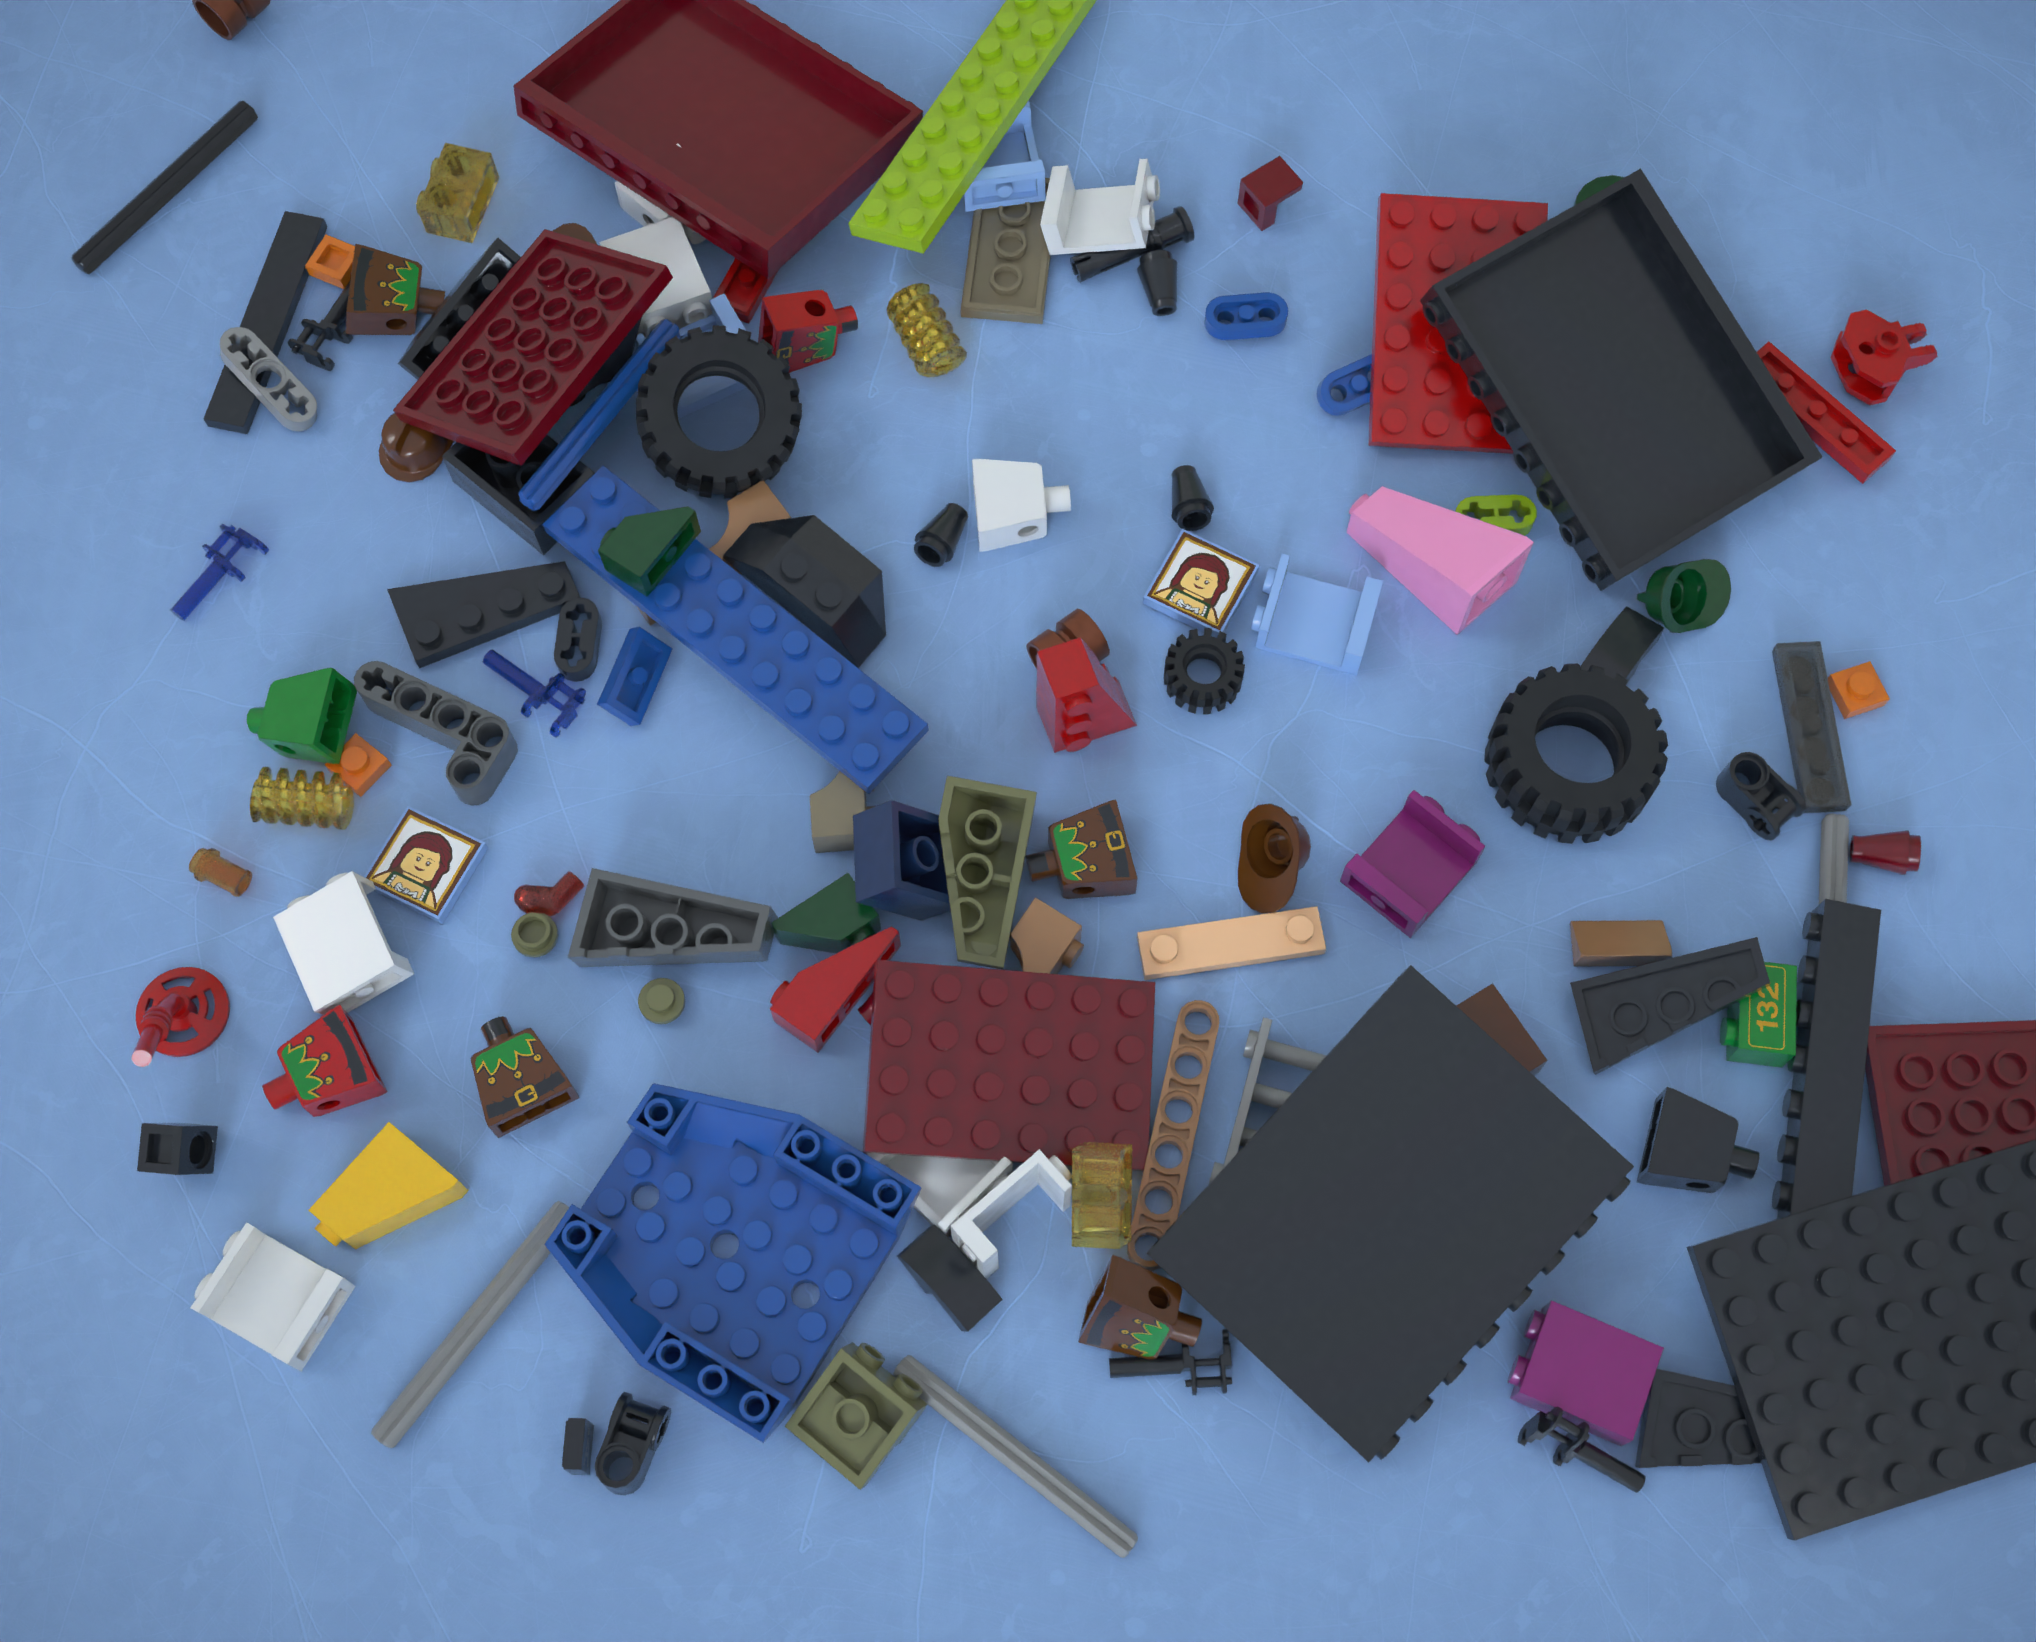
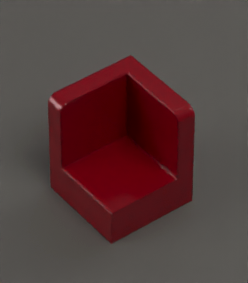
[1237,156,1303,231]

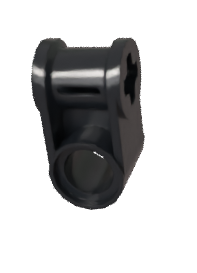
[1716,752,1806,841]
[595,1392,671,1495]

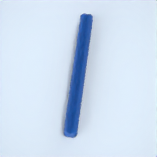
[519,319,680,511]

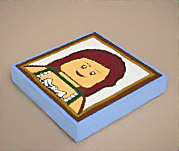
[1143,529,1260,638]
[364,806,488,924]

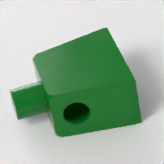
[247,668,357,764]

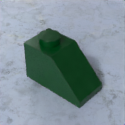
[598,506,701,597]
[771,873,881,953]

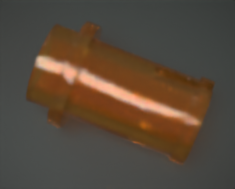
[189,848,252,897]

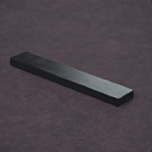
[203,211,327,434]

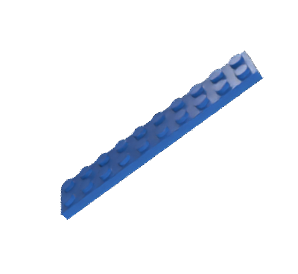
[543,465,929,794]

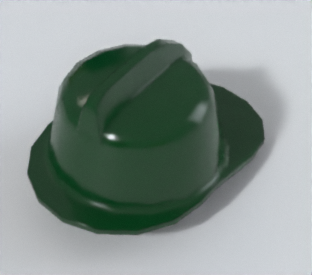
[1637,559,1731,633]

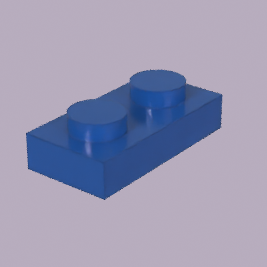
[597,626,673,726]

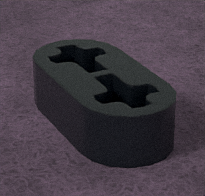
[554,598,602,682]

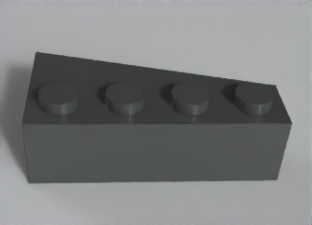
[568,868,778,967]

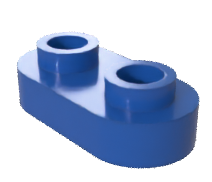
[1204,292,1288,340]
[1316,354,1372,416]

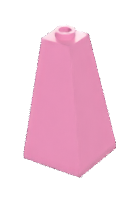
[1346,486,1534,635]

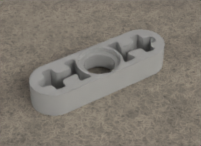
[220,327,317,431]

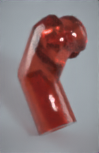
[514,871,584,916]

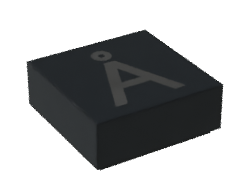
[562,1418,594,1475]

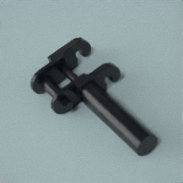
[288,279,353,371]
[1109,1329,1232,1395]
[1518,1406,1646,1493]

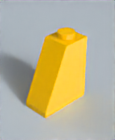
[308,1122,469,1250]

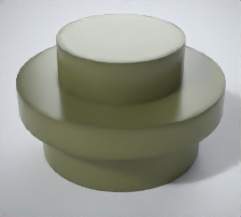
[511,912,558,958]
[638,978,685,1024]

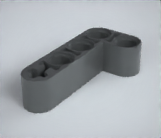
[354,661,518,806]

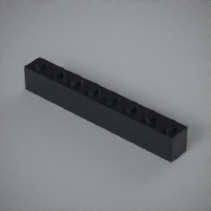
[1772,899,1881,1219]

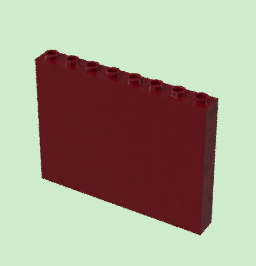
[513,0,923,279]

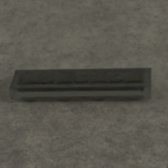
[1772,641,1852,813]

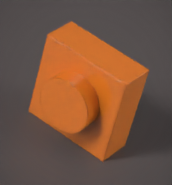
[305,234,355,289]
[1825,661,1890,719]
[325,733,392,797]

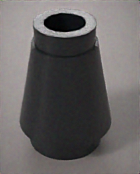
[1137,250,1177,316]
[1171,465,1214,531]
[914,503,968,567]

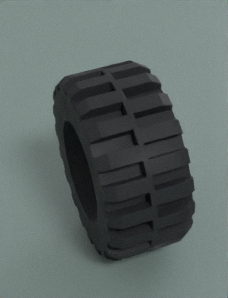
[636,325,802,499]
[1484,663,1668,844]

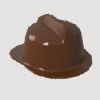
[379,413,454,482]
[1238,804,1311,913]

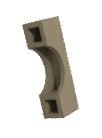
[810,771,875,853]

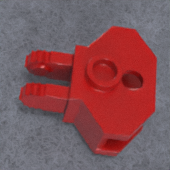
[1830,309,1938,406]

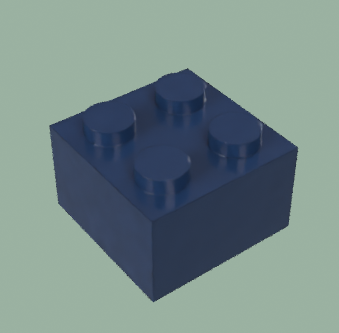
[853,800,950,921]

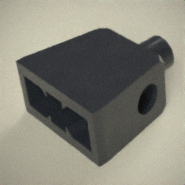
[1637,1087,1759,1193]

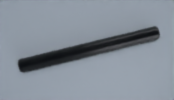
[71,101,258,274]

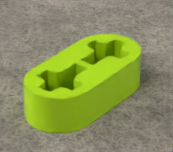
[1455,494,1537,536]

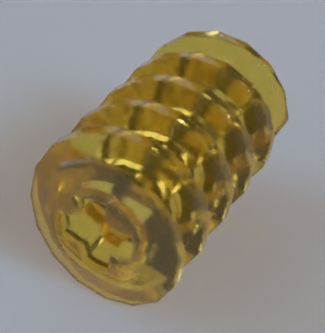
[886,283,967,377]
[250,767,354,830]

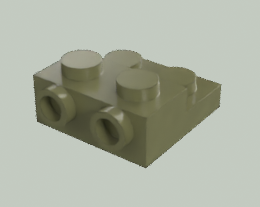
[785,1342,928,1490]

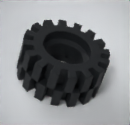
[1163,628,1245,715]

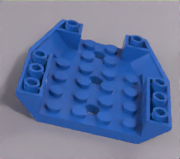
[544,1083,922,1443]

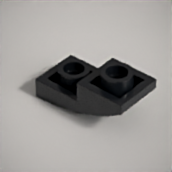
[1580,606,1664,680]
[897,1225,1003,1332]

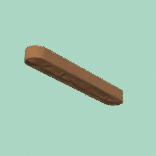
[1127,1000,1219,1271]

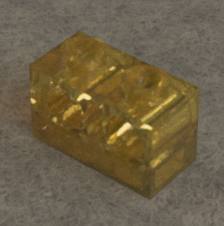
[416,143,499,243]
[1072,1142,1132,1249]

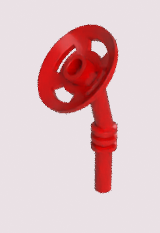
[131,967,230,1067]

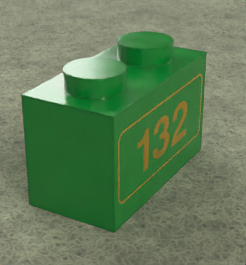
[1720,962,1797,1068]

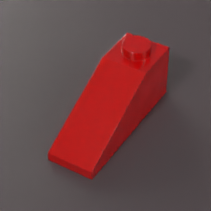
[770,926,901,1053]

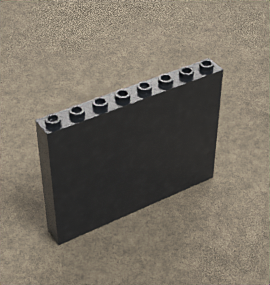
[1420,168,1822,591]
[1147,965,1634,1463]

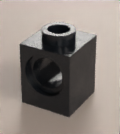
[137,1123,218,1175]

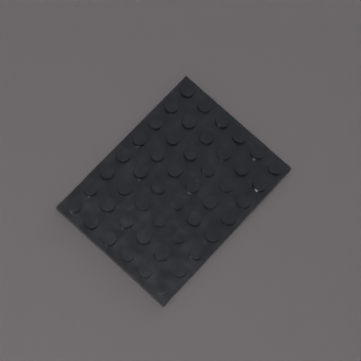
[1686,1139,2036,1540]

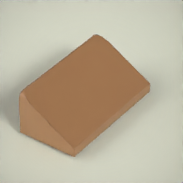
[1570,920,1672,967]

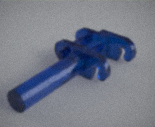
[170,524,269,621]
[482,650,586,738]

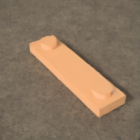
[1137,906,1326,980]

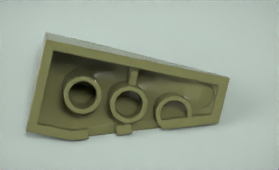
[938,775,1037,970]

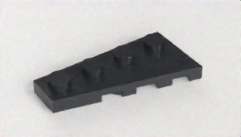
[387,561,580,668]
[1570,937,1770,1075]
[1635,1369,1761,1468]

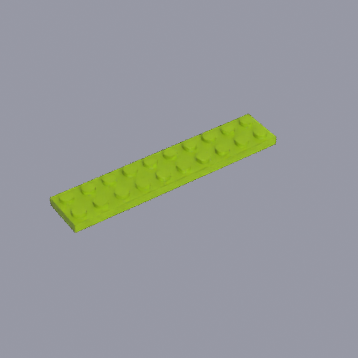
[848,0,1097,254]

